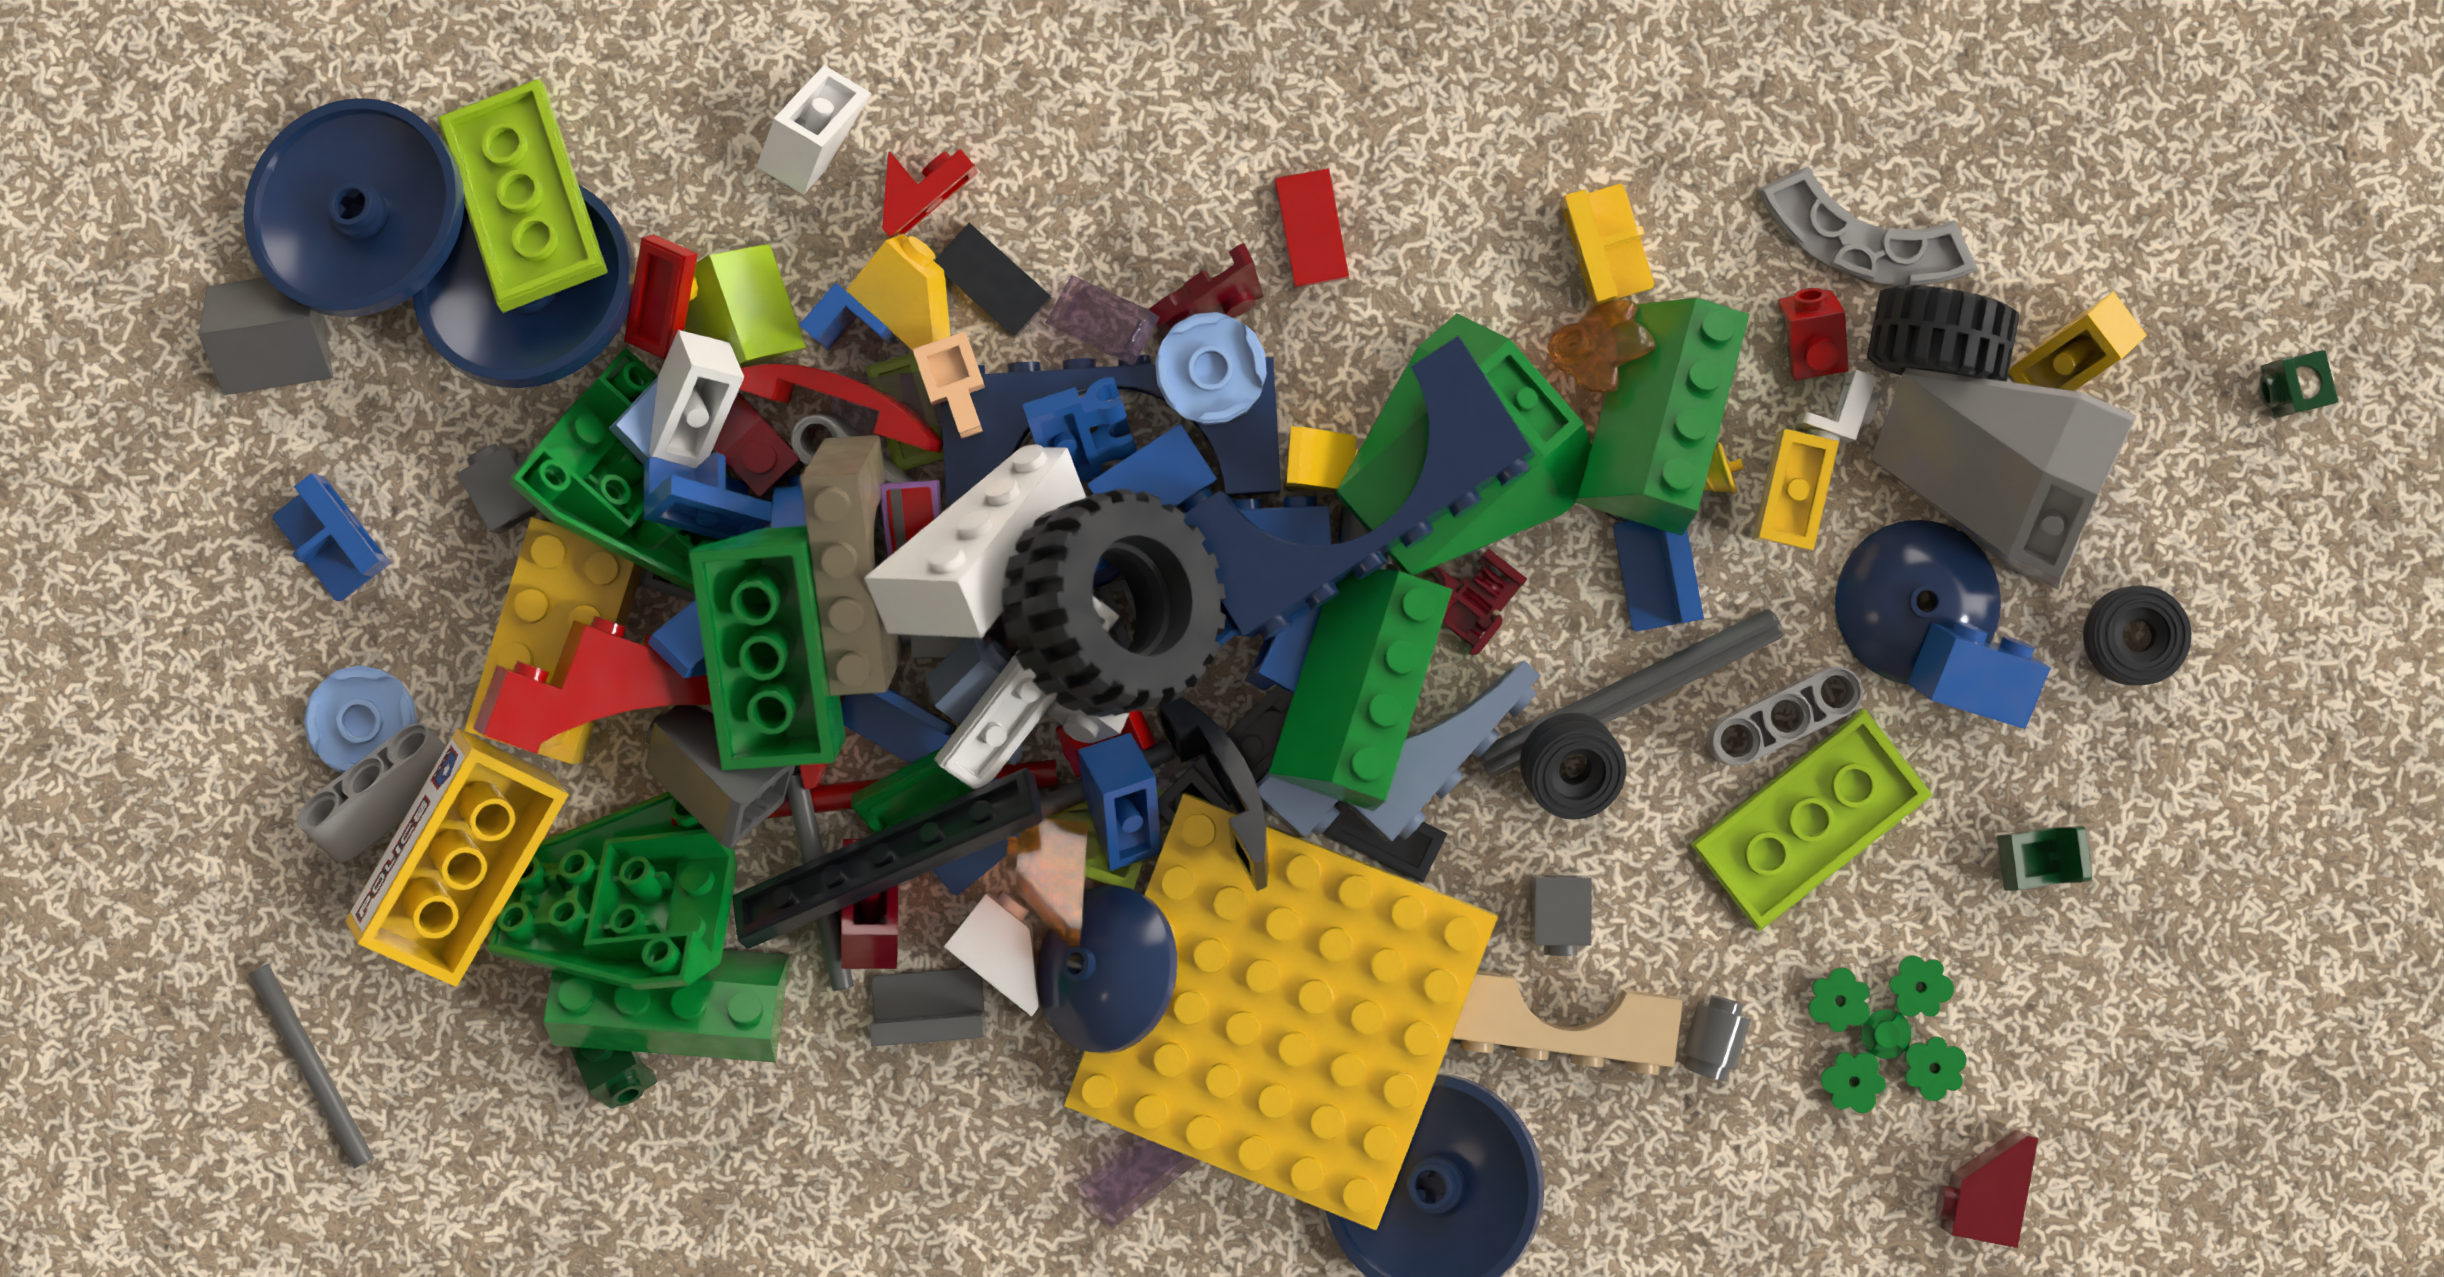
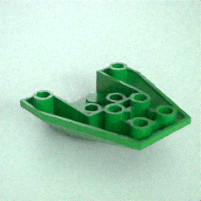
[1334,313,1591,576]
[508,347,765,594]
[488,791,738,990]

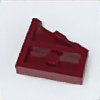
[1149,243,1263,340]

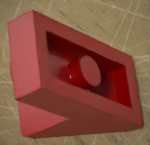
[882,149,978,239]

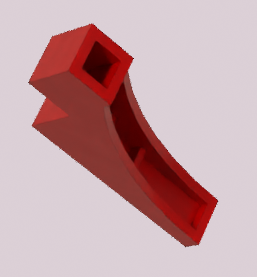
[473,615,712,754]

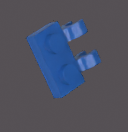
[1022,377,1137,482]

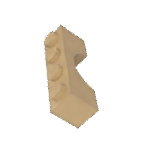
[1452,970,1683,1075]

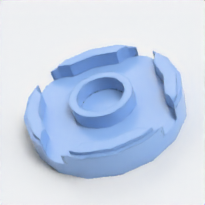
[1155,312,1267,425]
[304,666,418,773]

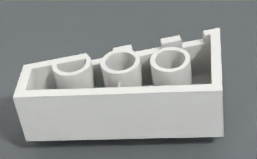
[864,445,1086,638]

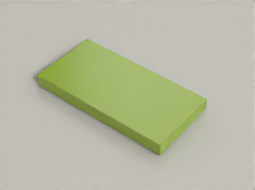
[437,78,608,313]
[1689,708,1933,932]

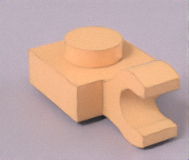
[912,331,985,439]

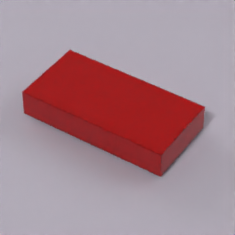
[1275,168,1349,288]
[624,234,698,360]

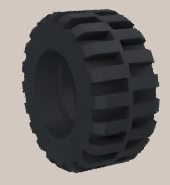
[1002,489,1226,717]

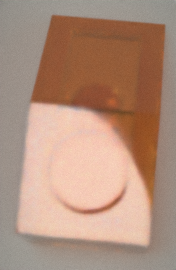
[1006,819,1088,947]

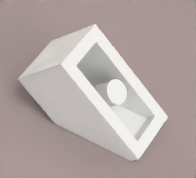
[756,65,871,195]
[649,330,744,468]
[944,891,1041,1016]

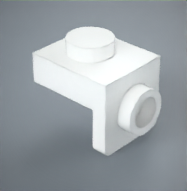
[1795,370,1880,444]

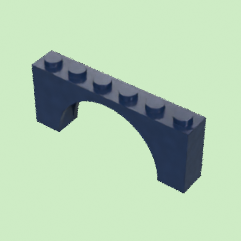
[1183,335,1537,641]
[941,355,1281,509]

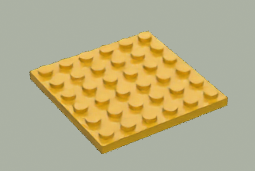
[1064,793,1498,1231]

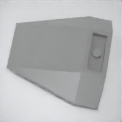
[1871,368,2136,590]

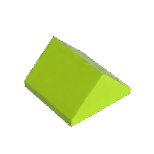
[684,244,807,368]

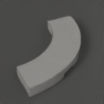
[1757,166,1978,286]

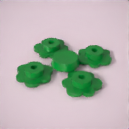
[1808,955,1967,1113]

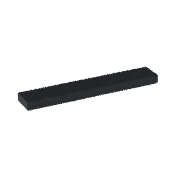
[732,768,1044,949]

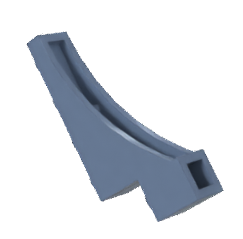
[1256,660,1541,841]

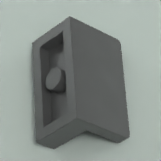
[870,968,986,1047]

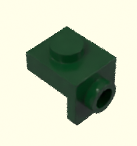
[1997,826,2092,891]
[570,1047,657,1109]

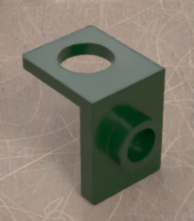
[2259,350,2338,419]

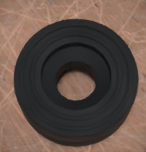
[2083,585,2192,686]
[1520,713,1626,820]

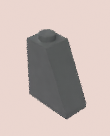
[645,705,795,849]

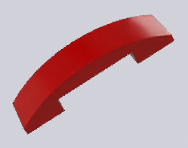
[739,364,943,453]

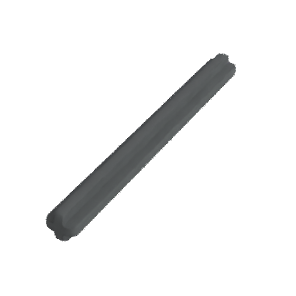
[1479,610,1784,777]

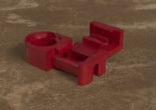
[1402,548,1527,656]

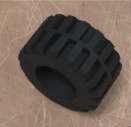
[1867,285,2020,382]

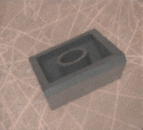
[199,277,333,395]

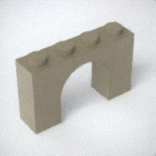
[801,435,906,696]

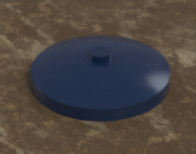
[244,98,464,317]
[412,184,635,388]
[1325,1073,1544,1277]

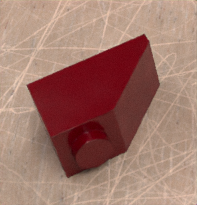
[713,391,805,501]
[841,839,898,969]
[1935,1130,2039,1248]

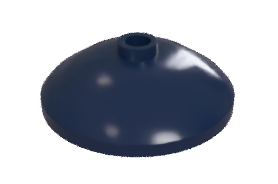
[1835,520,2001,684]
[1037,885,1177,1054]

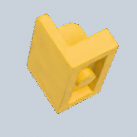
[1560,184,1654,307]
[1752,429,1839,551]

